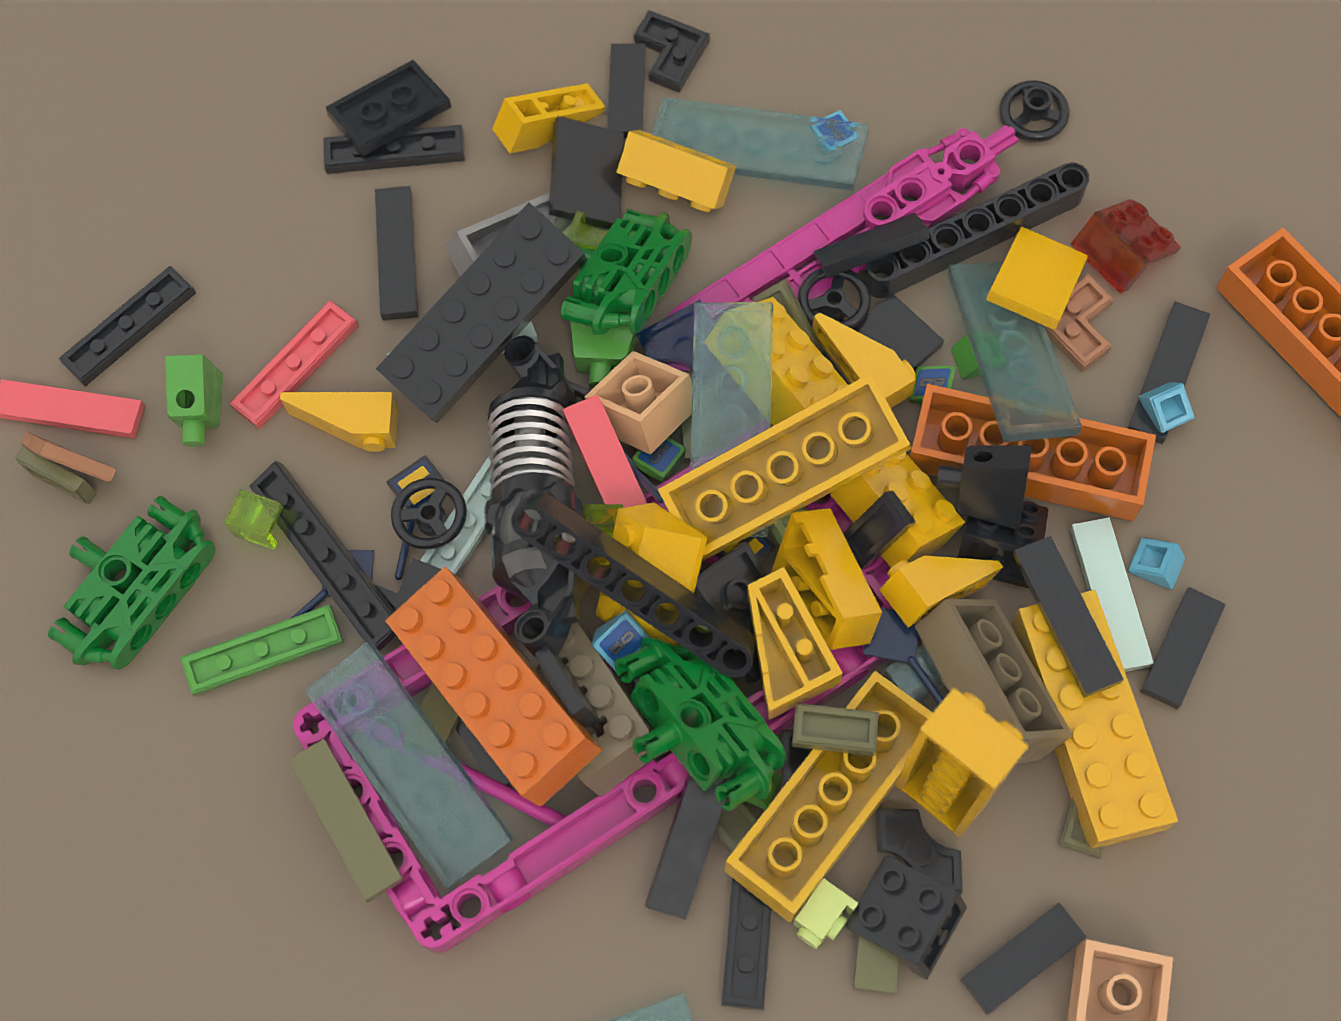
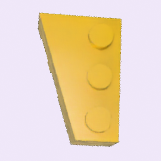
[771,508,882,650]
[748,567,843,721]

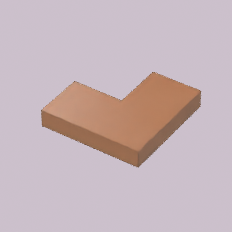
[1032,274,1114,372]
[21,432,117,482]

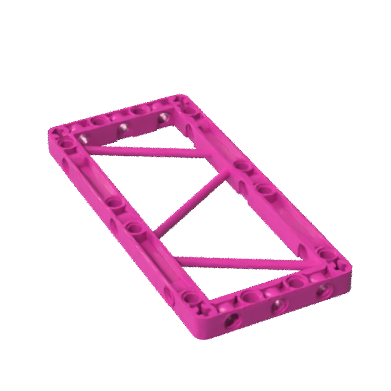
[293,420,921,953]

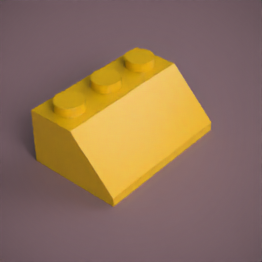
[595,502,707,645]

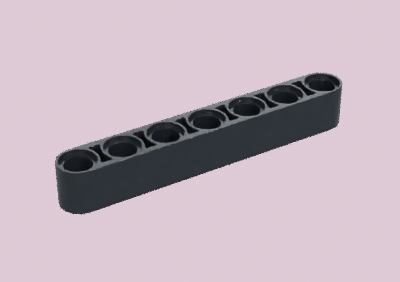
[865,162,1089,298]
[511,489,755,678]

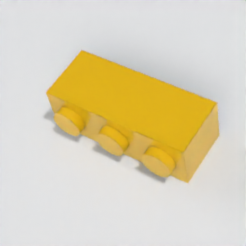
[616,130,736,212]

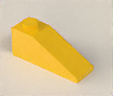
[492,83,606,154]
[813,313,916,408]
[280,392,399,452]
[880,555,1003,628]

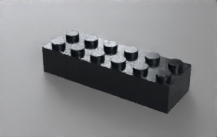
[376,202,586,423]

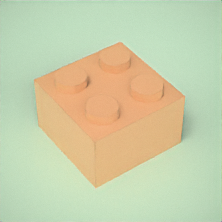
[584,351,698,455]
[1067,939,1173,1021]

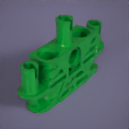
[561,209,692,335]
[48,496,215,670]
[614,637,786,811]

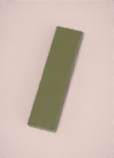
[288,739,404,903]

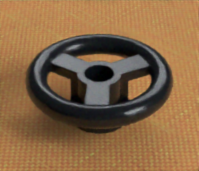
[999,80,1070,142]
[797,268,871,329]
[391,478,467,550]

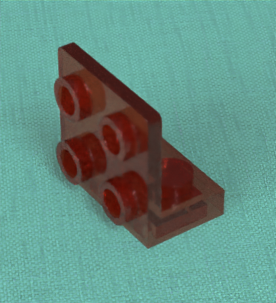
[1071,199,1181,294]

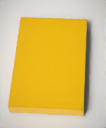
[986,226,1088,330]

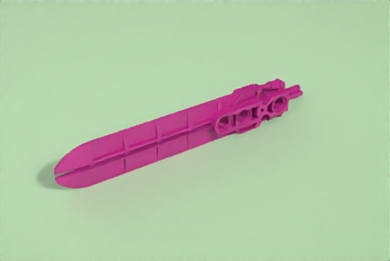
[661,125,1018,372]

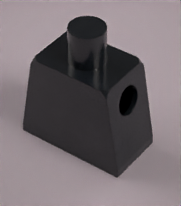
[937,445,1032,529]

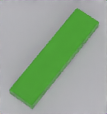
[180,605,344,696]

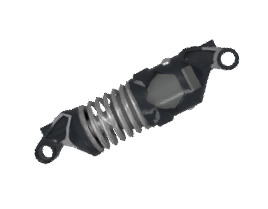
[484,335,589,657]

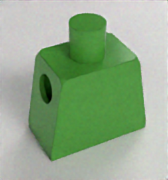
[571,322,640,389]
[165,354,223,447]

